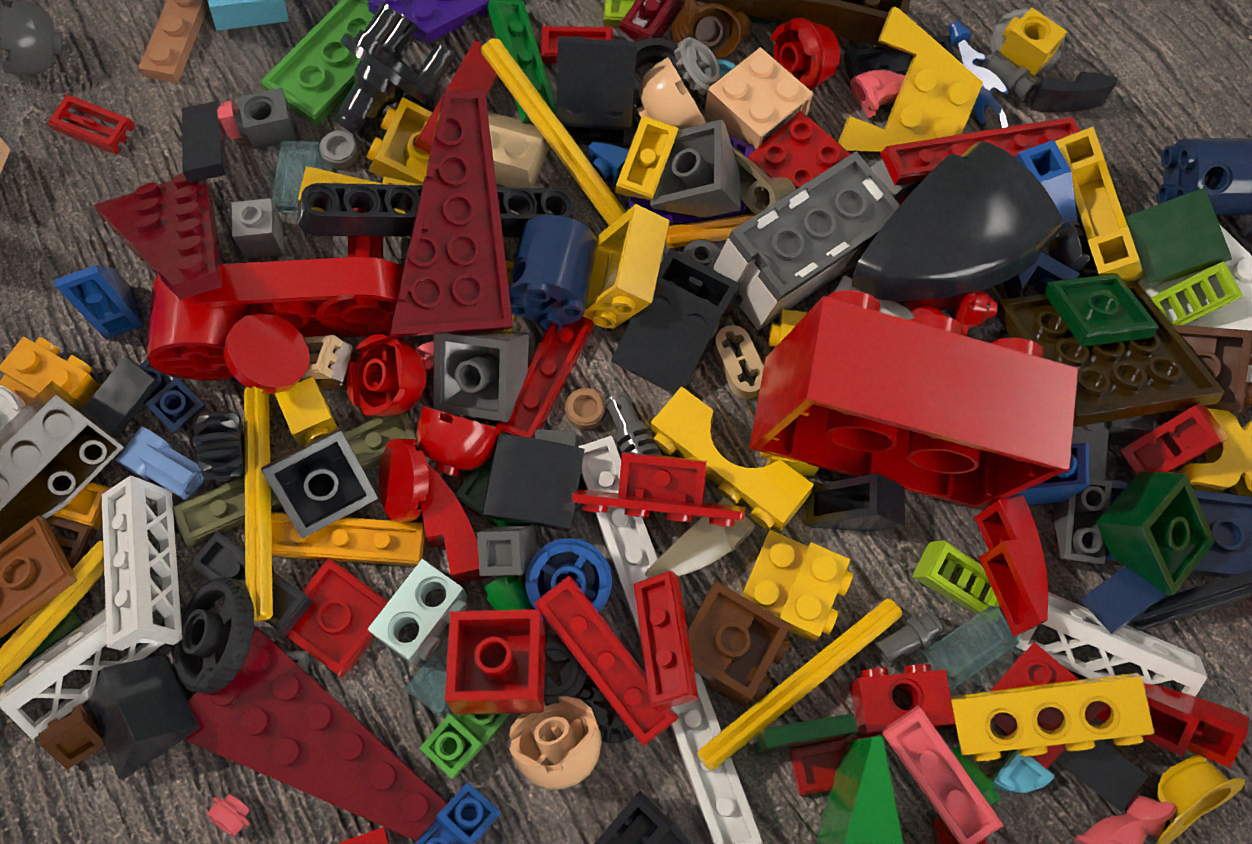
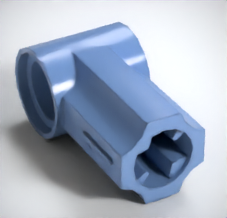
[115,426,204,501]

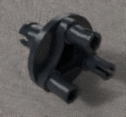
[334,1,457,139]

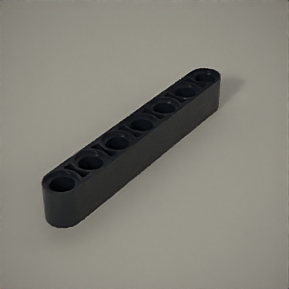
[297,183,574,237]

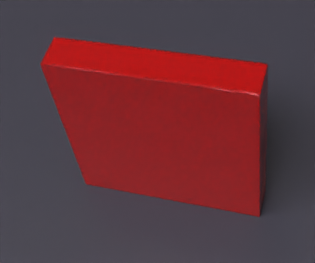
[287,558,389,678]

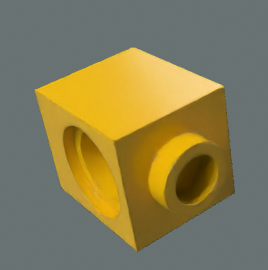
[1000,7,1068,76]
[275,377,338,447]

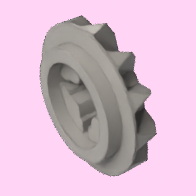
[674,38,721,95]

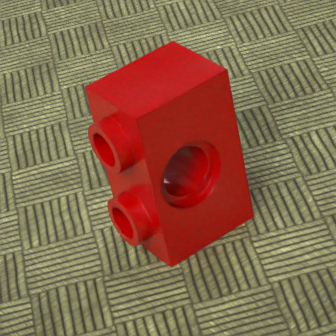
[850,664,956,737]

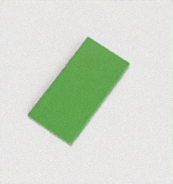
[260,0,374,127]

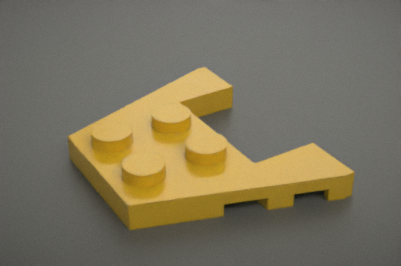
[838,7,983,152]

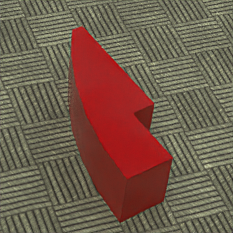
[420,463,488,584]
[974,495,1049,637]
[1095,683,1249,769]

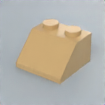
[488,111,550,188]

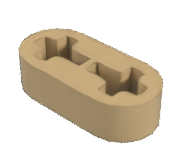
[714,325,764,399]

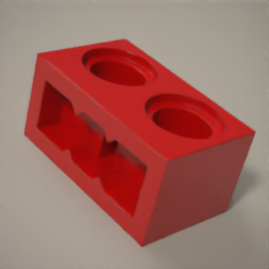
[1120,404,1229,474]

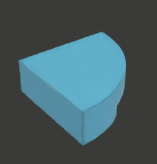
[991,749,1055,793]

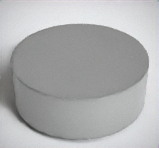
[320,131,359,170]

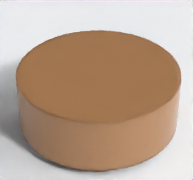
[565,388,605,430]

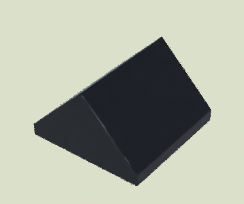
[261,427,378,539]
[88,654,201,780]

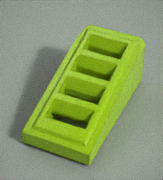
[1150,261,1243,325]
[912,540,1000,621]

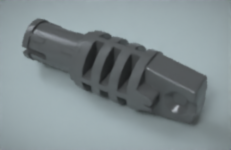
[605,392,662,456]

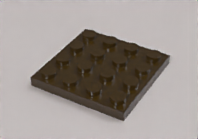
[996,281,1225,427]

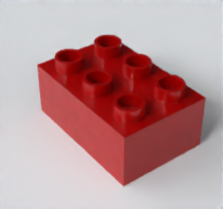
[749,290,1078,510]

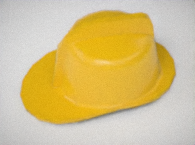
[1156,755,1245,844]

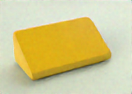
[615,115,679,200]

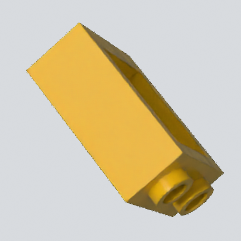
[583,204,670,329]

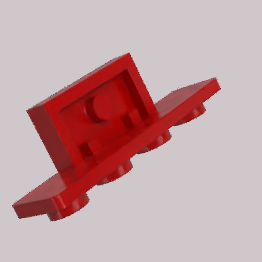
[572,452,746,526]

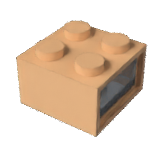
[704,47,813,151]

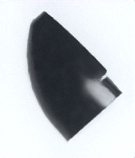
[852,141,1063,301]

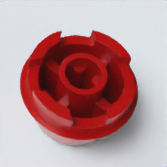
[770,18,840,91]

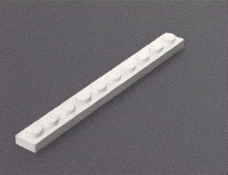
[578,436,763,844]

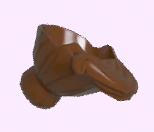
[671,0,752,60]

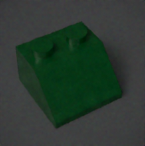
[1096,471,1215,596]

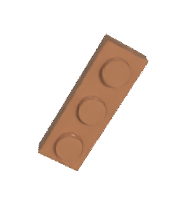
[138,0,209,83]

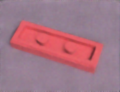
[881,705,1003,844]

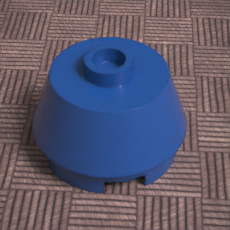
[525,538,612,617]

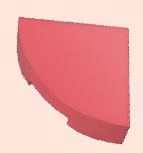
[217,100,243,139]

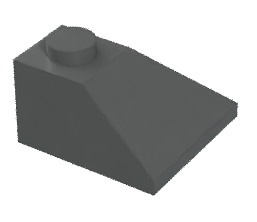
[650,119,741,218]
[433,330,529,422]

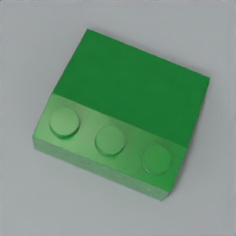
[817,736,903,844]

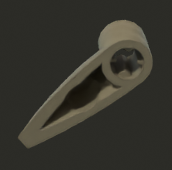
[732,147,796,214]
[645,497,757,578]

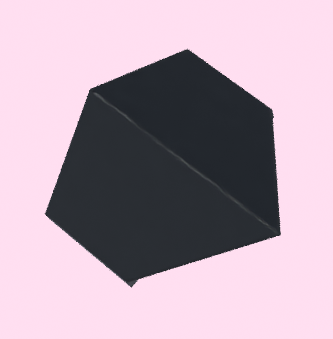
[594,790,692,844]

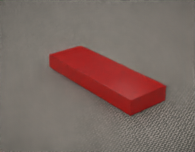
[633,570,699,711]

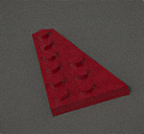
[388,90,513,338]
[94,173,223,300]
[184,628,448,841]

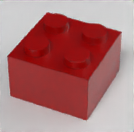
[445,609,546,714]

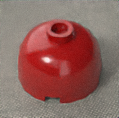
[346,334,427,417]
[416,406,502,477]

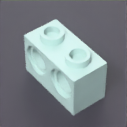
[368,559,468,667]

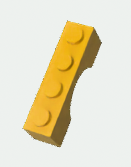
[1055,126,1145,283]
[651,386,814,533]

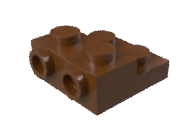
[1171,324,1252,415]
[687,581,791,707]

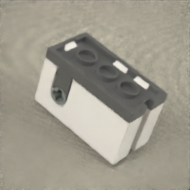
[712,151,900,330]

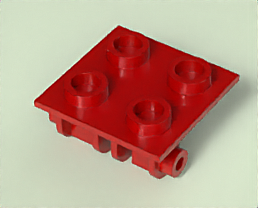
[748,110,851,189]
[990,642,1107,769]

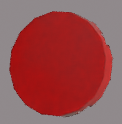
[223,313,309,394]
[379,438,429,522]

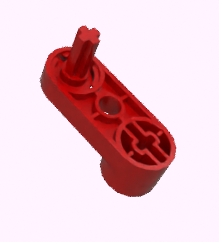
[147,208,404,381]

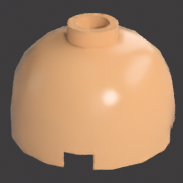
[637,57,706,131]
[509,696,602,790]

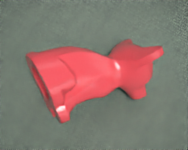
[850,70,906,118]
[1074,791,1176,844]

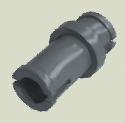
[982,50,1039,101]
[874,611,945,668]

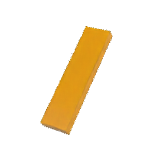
[271,512,427,567]

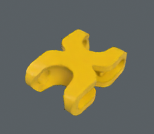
[1174,408,1252,497]

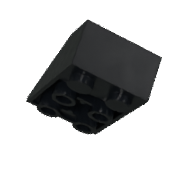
[557,36,637,148]
[611,248,740,395]

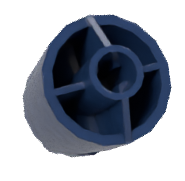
[1157,138,1252,215]
[508,215,597,332]

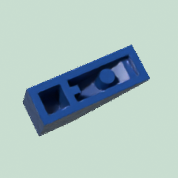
[54,265,144,340]

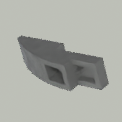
[1053,421,1112,565]

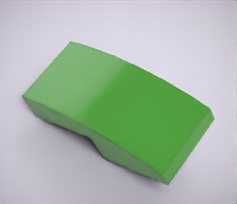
[419,713,513,779]

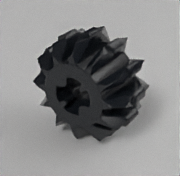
[194,411,245,481]

